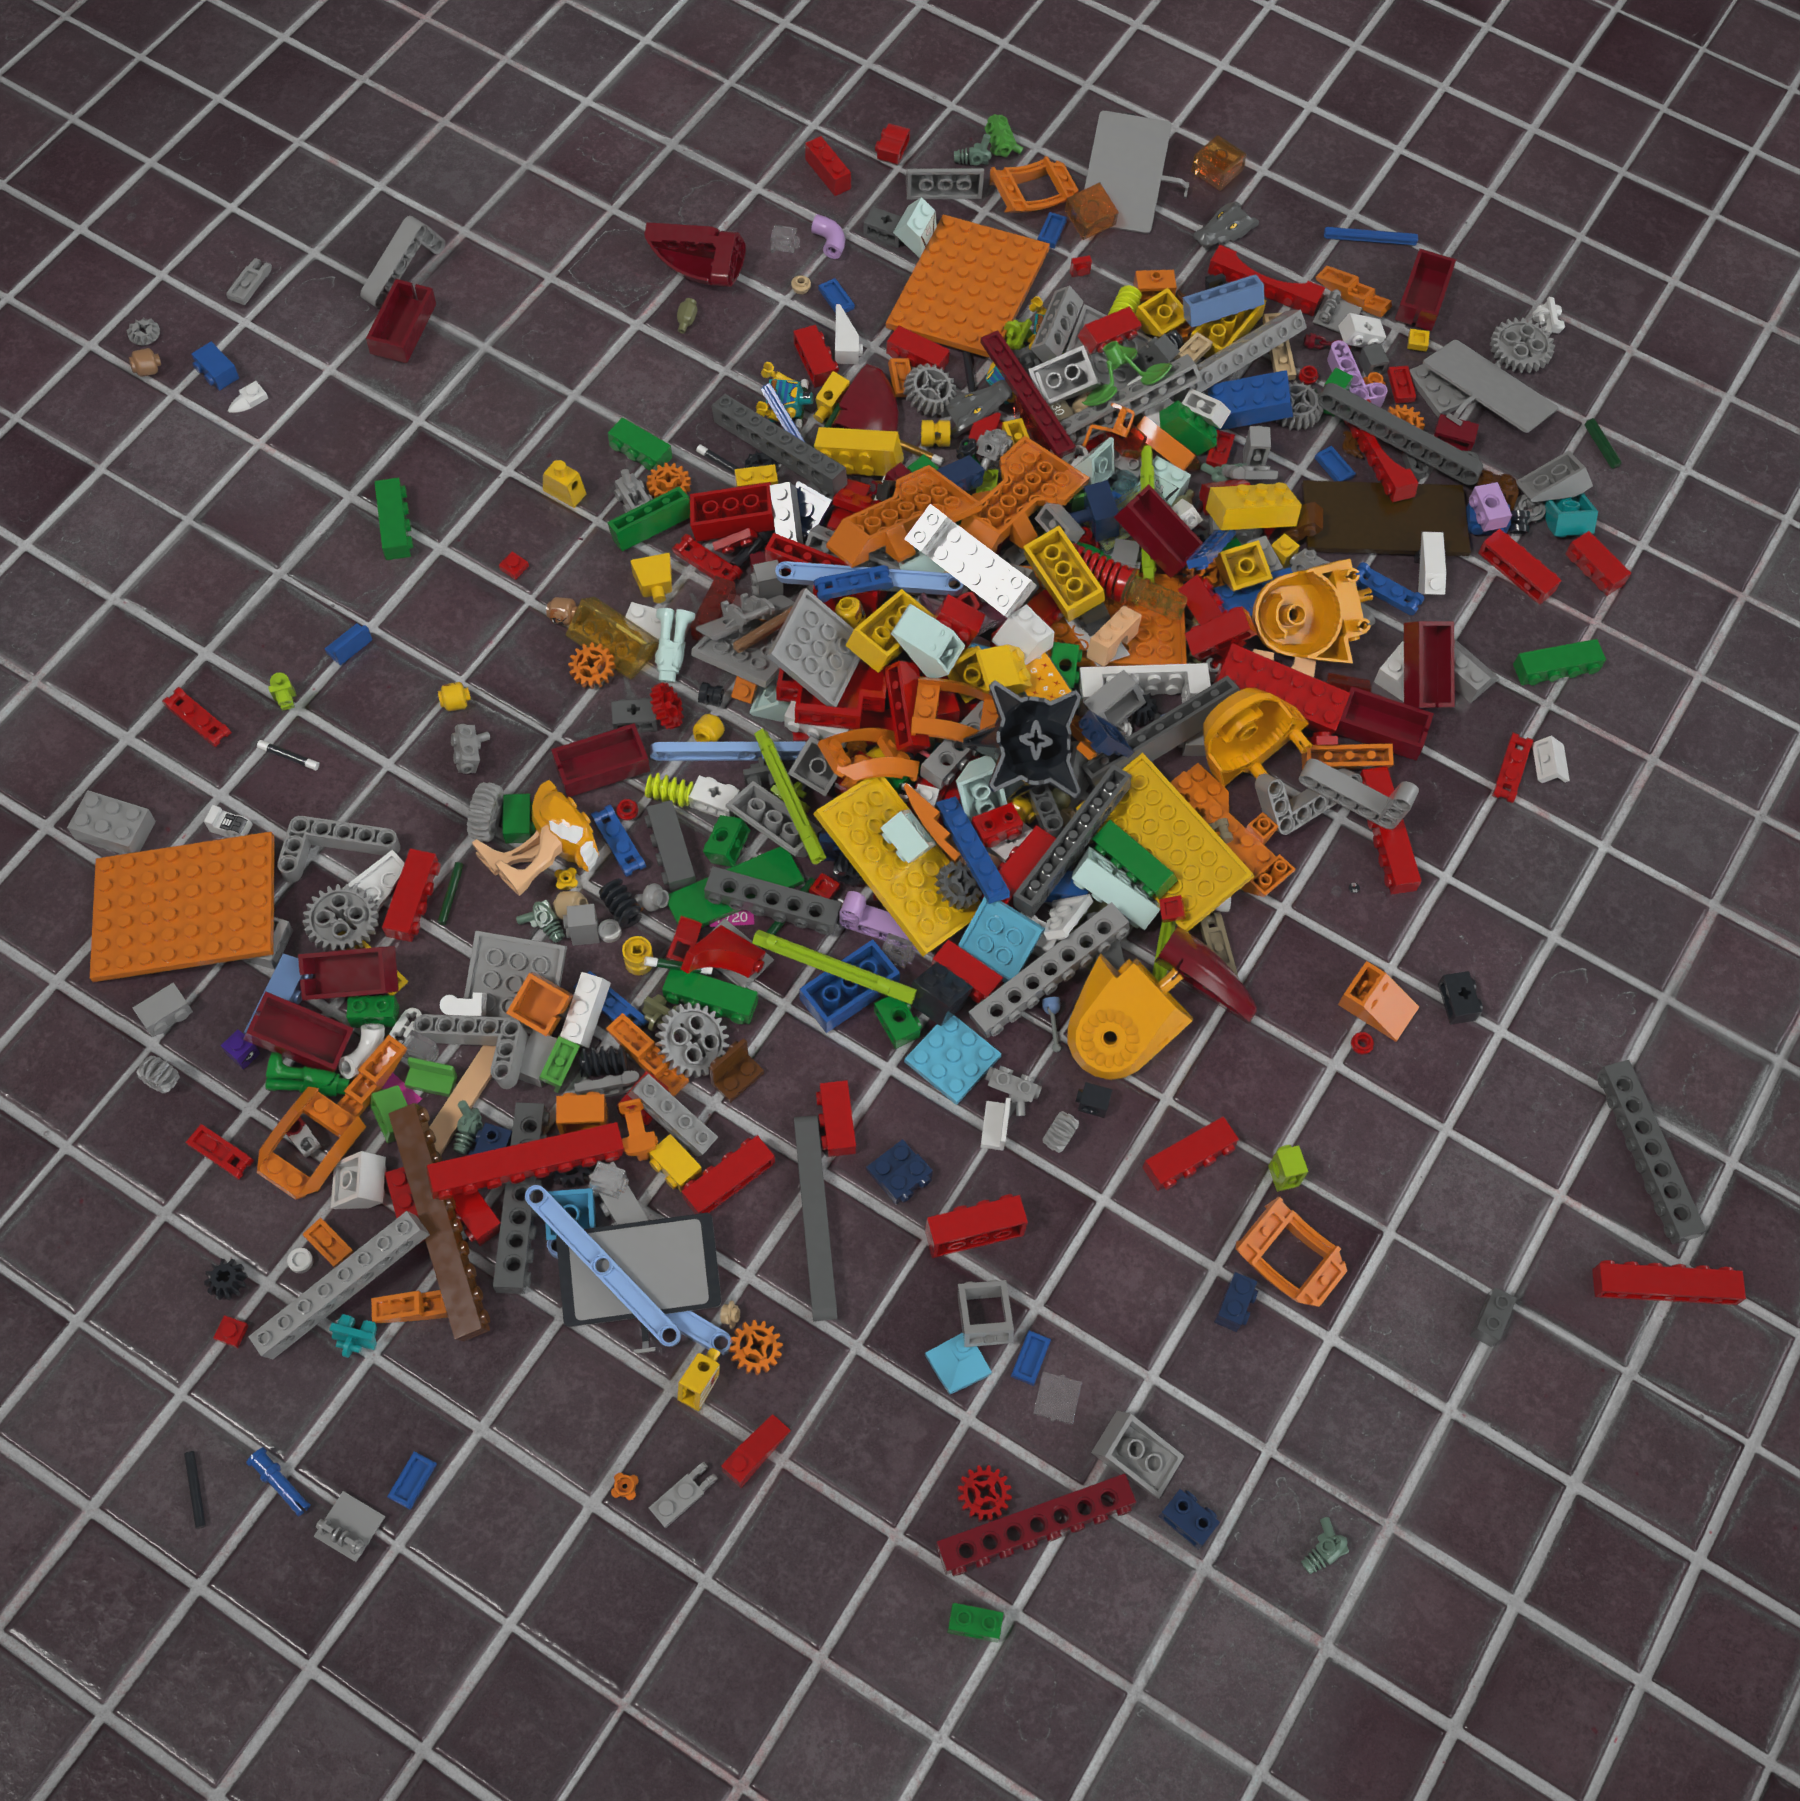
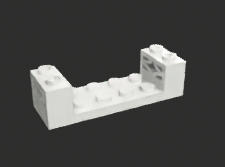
[905,504,1037,618]
[1076,663,1211,716]

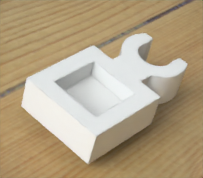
[899,783,939,808]

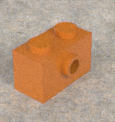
[1133,270,1177,302]

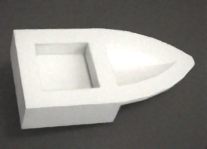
[228,381,268,413]

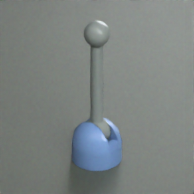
[1042,997,1061,1052]

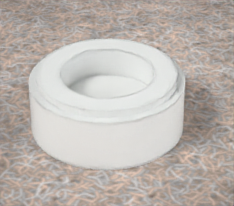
[598,919,621,943]
[287,1248,313,1274]

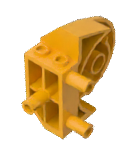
[1252,559,1373,663]
[1203,688,1312,787]
[1067,953,1193,1080]

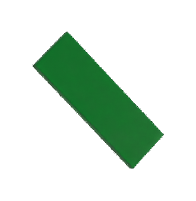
[667,846,804,928]

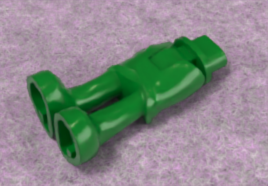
[265,1051,350,1096]

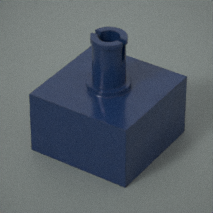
[1069,480,1120,542]

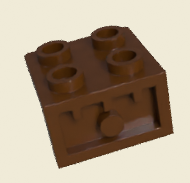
[1476,470,1519,511]
[709,1038,764,1103]

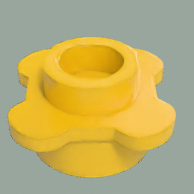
[554,867,578,890]

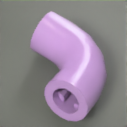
[811,214,846,259]

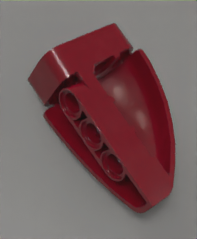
[644,222,746,287]
[832,364,899,432]
[1155,926,1257,1024]

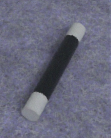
[696,445,741,474]
[257,740,319,770]

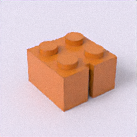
[506,972,574,1036]
[556,1092,608,1135]

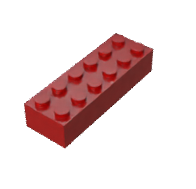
[1213,643,1350,735]

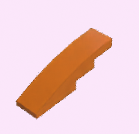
[1316,266,1392,318]
[904,783,961,864]
[606,1013,689,1096]
[337,1035,407,1117]
[371,1290,448,1323]

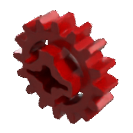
[650,682,684,730]
[957,1465,1012,1522]

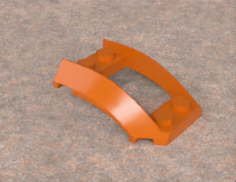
[989,156,1079,213]
[911,677,998,743]
[817,728,920,784]
[257,1087,366,1200]
[1235,1197,1347,1307]

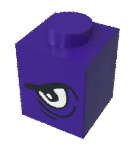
[220,1029,261,1070]

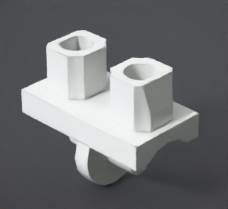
[1532,297,1565,334]

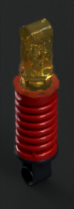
[1036,536,1187,620]

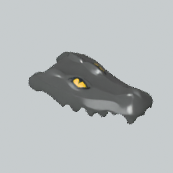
[1193,201,1259,250]
[940,380,1013,438]

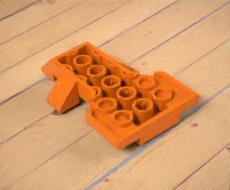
[959,436,1090,553]
[826,465,982,568]
[1170,763,1295,897]

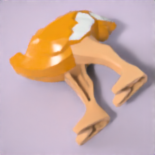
[472,780,599,896]

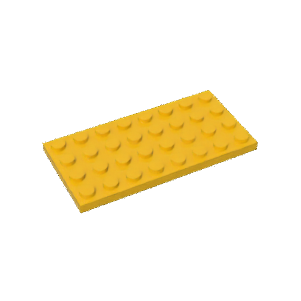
[1076,753,1255,932]
[814,777,981,957]

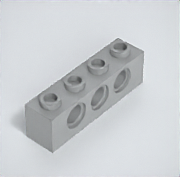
[1031,285,1084,363]
[627,1074,718,1157]

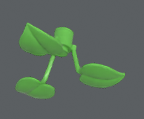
[1082,341,1172,406]

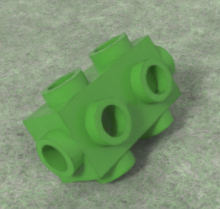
[985,114,1023,157]

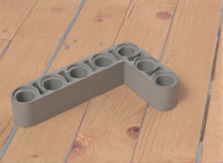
[360,216,445,308]
[1299,759,1419,829]
[1255,768,1362,835]
[277,816,401,883]
[413,1014,528,1089]

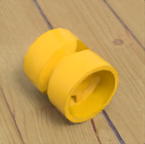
[921,420,950,447]
[622,936,653,976]

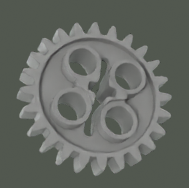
[1490,317,1555,373]
[303,884,379,952]
[655,1003,729,1078]

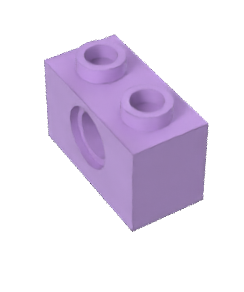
[1469,482,1512,532]

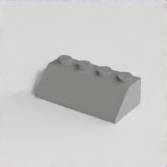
[906,168,984,200]
[1454,639,1499,703]
[725,781,822,858]

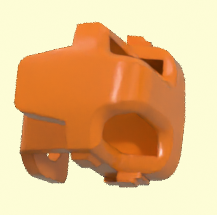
[1082,403,1135,448]
[618,1098,658,1161]

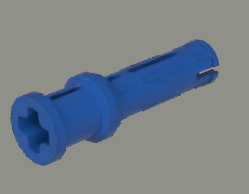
[246,1447,311,1517]

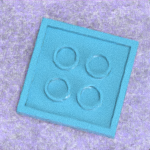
[958,896,1045,983]
[904,1015,1002,1105]

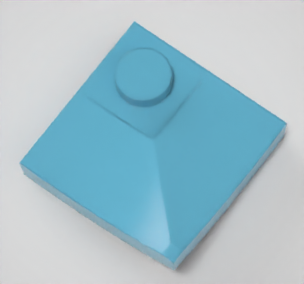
[925,1333,992,1395]

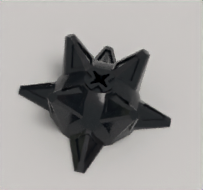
[963,680,1081,800]

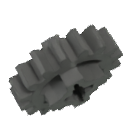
[935,861,982,910]

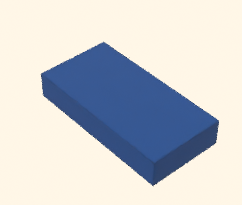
[1037,212,1067,249]
[818,278,855,313]
[1315,446,1356,481]
[1011,1330,1051,1386]
[387,1451,437,1510]

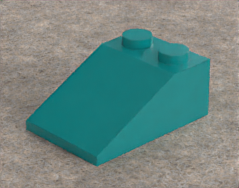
[1543,493,1598,537]

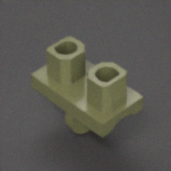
[641,994,678,1034]

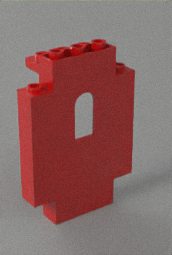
[776,586,891,730]

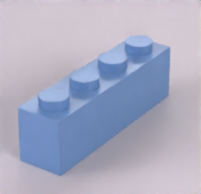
[1183,274,1264,327]
[243,954,313,1035]

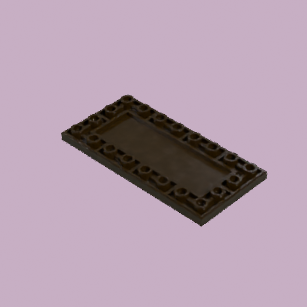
[1301,480,1471,556]

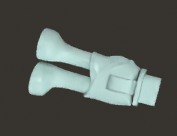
[655,608,696,683]

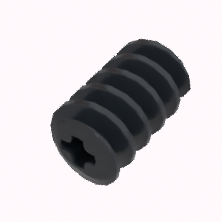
[599,878,642,929]
[579,1045,628,1078]

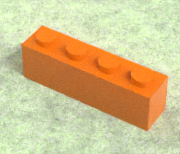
[1302,744,1394,770]

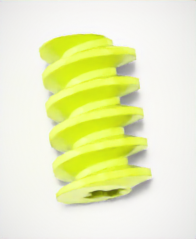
[1108,285,1142,315]
[645,772,694,807]

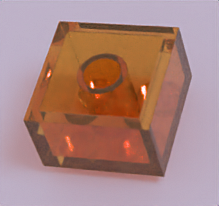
[1191,135,1247,191]
[1065,182,1119,240]

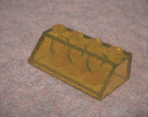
[566,597,659,679]

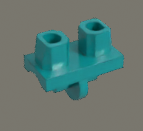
[329,1314,377,1358]

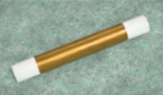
[900,440,944,466]

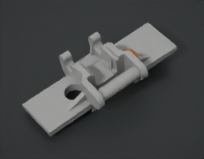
[696,593,795,641]

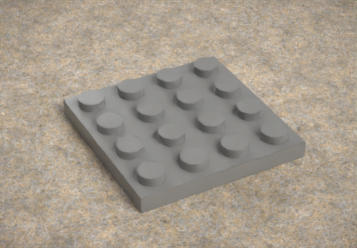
[1065,304,1152,391]
[767,588,861,707]
[691,619,782,688]
[461,931,567,1036]

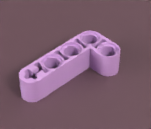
[1327,340,1388,408]
[839,891,918,951]

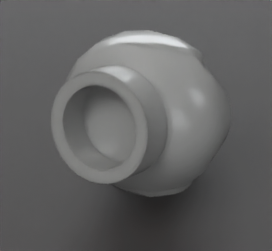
[633,883,669,912]

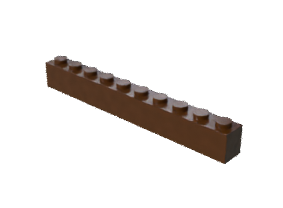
[388,1103,490,1341]

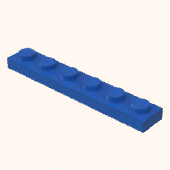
[1186,530,1236,570]
[935,796,1010,904]

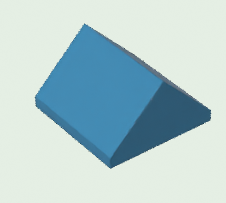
[546,1188,596,1240]

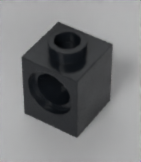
[1075,1082,1113,1118]

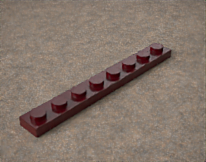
[980,330,1076,458]

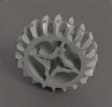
[903,363,956,416]
[1276,380,1324,431]
[467,782,504,842]

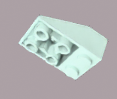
[891,604,965,678]

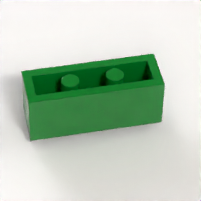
[1159,400,1217,456]
[608,417,672,471]

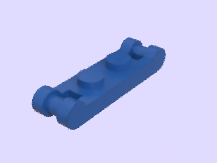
[1355,562,1425,615]
[813,565,893,602]
[590,804,646,877]
[573,971,649,1028]

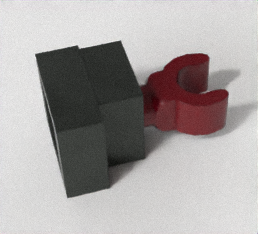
[870,480,896,501]

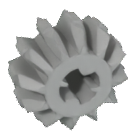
[136,1056,180,1093]
[1043,1111,1079,1153]

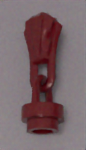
[1303,333,1352,349]

